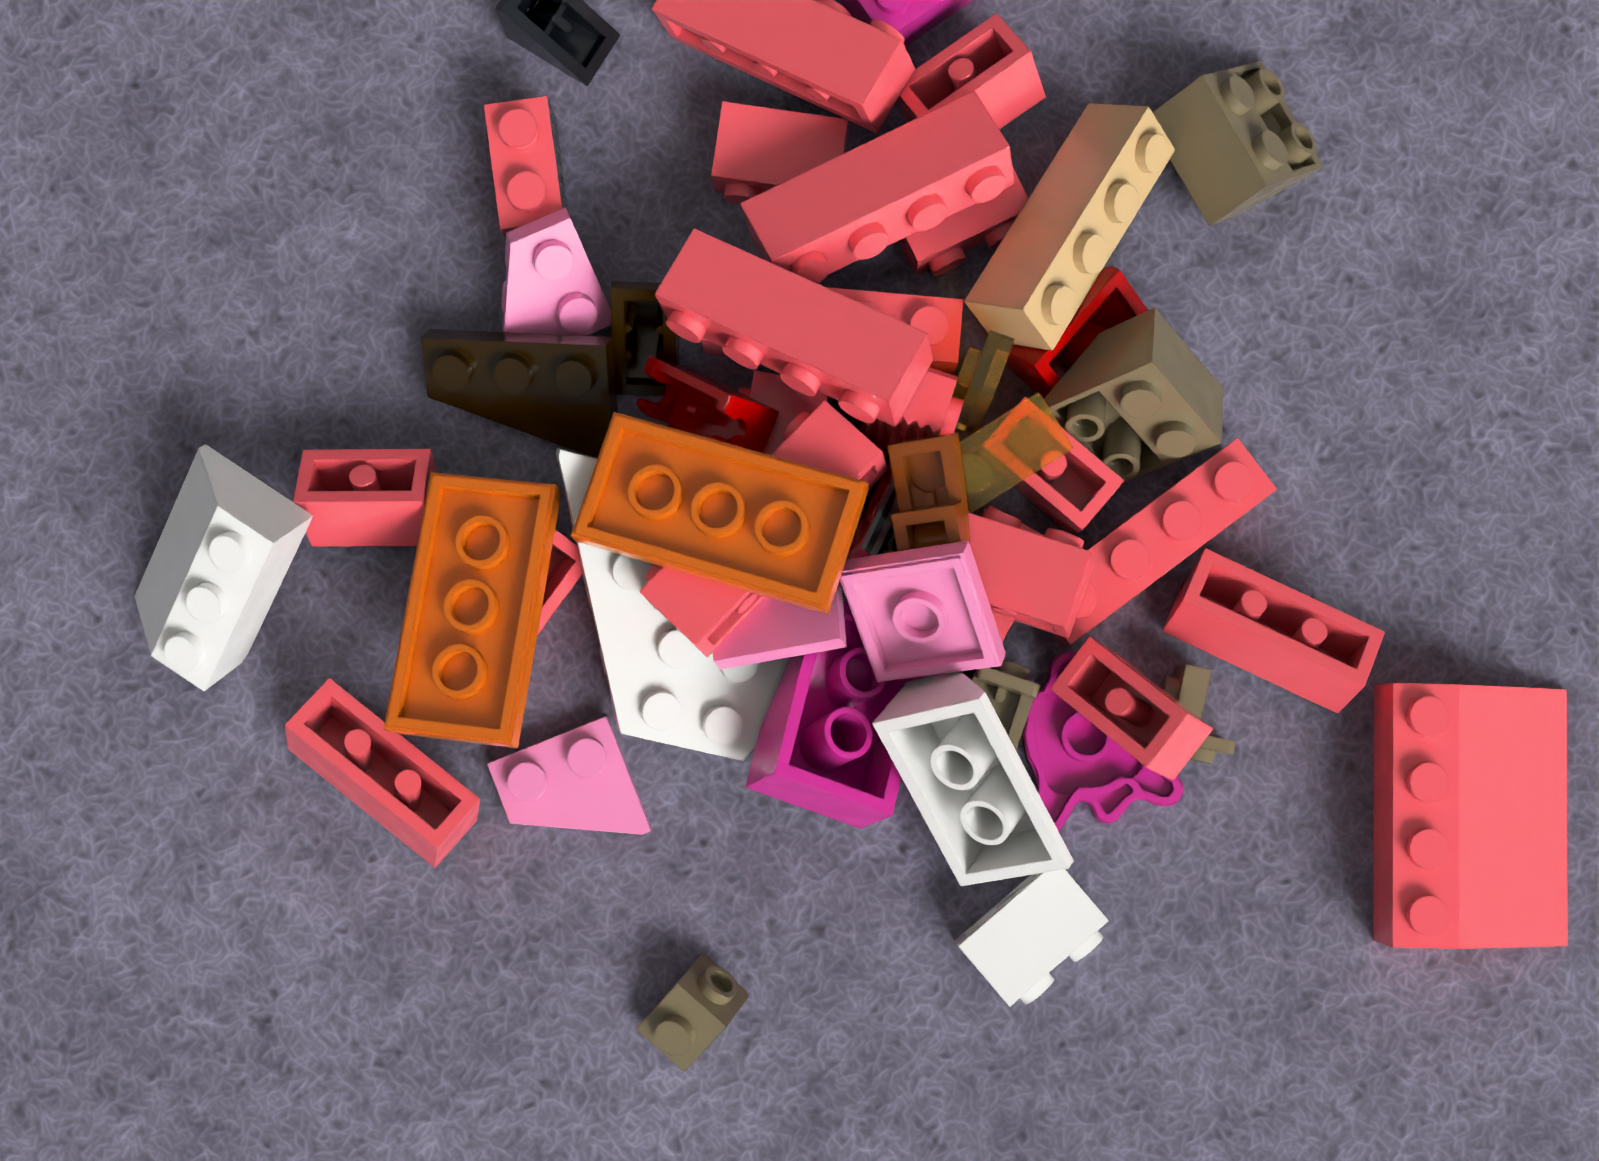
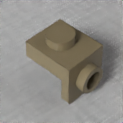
[971,660,1040,751]
[1160,664,1236,764]
[636,954,749,1072]

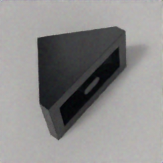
[495,0,620,86]

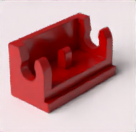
[637,356,779,453]

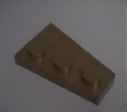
[421,329,618,458]

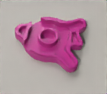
[1022,651,1183,832]

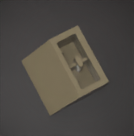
[1152,61,1324,226]
[1041,308,1223,483]

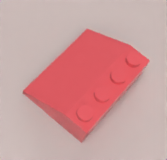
[1373,683,1568,949]

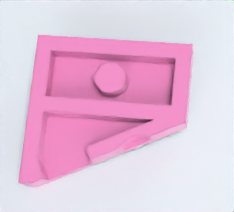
[501,207,612,336]
[487,716,652,835]

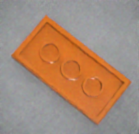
[571,412,869,615]
[383,472,562,748]

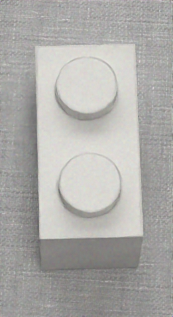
[954,869,1109,1007]

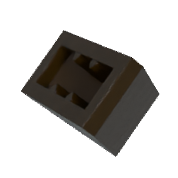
[610,281,680,396]

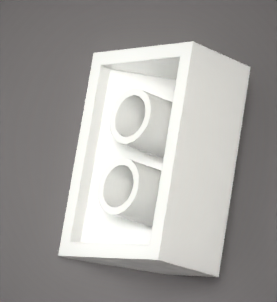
[134,444,313,691]
[872,671,1074,886]

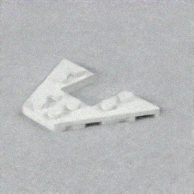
[556,448,858,761]

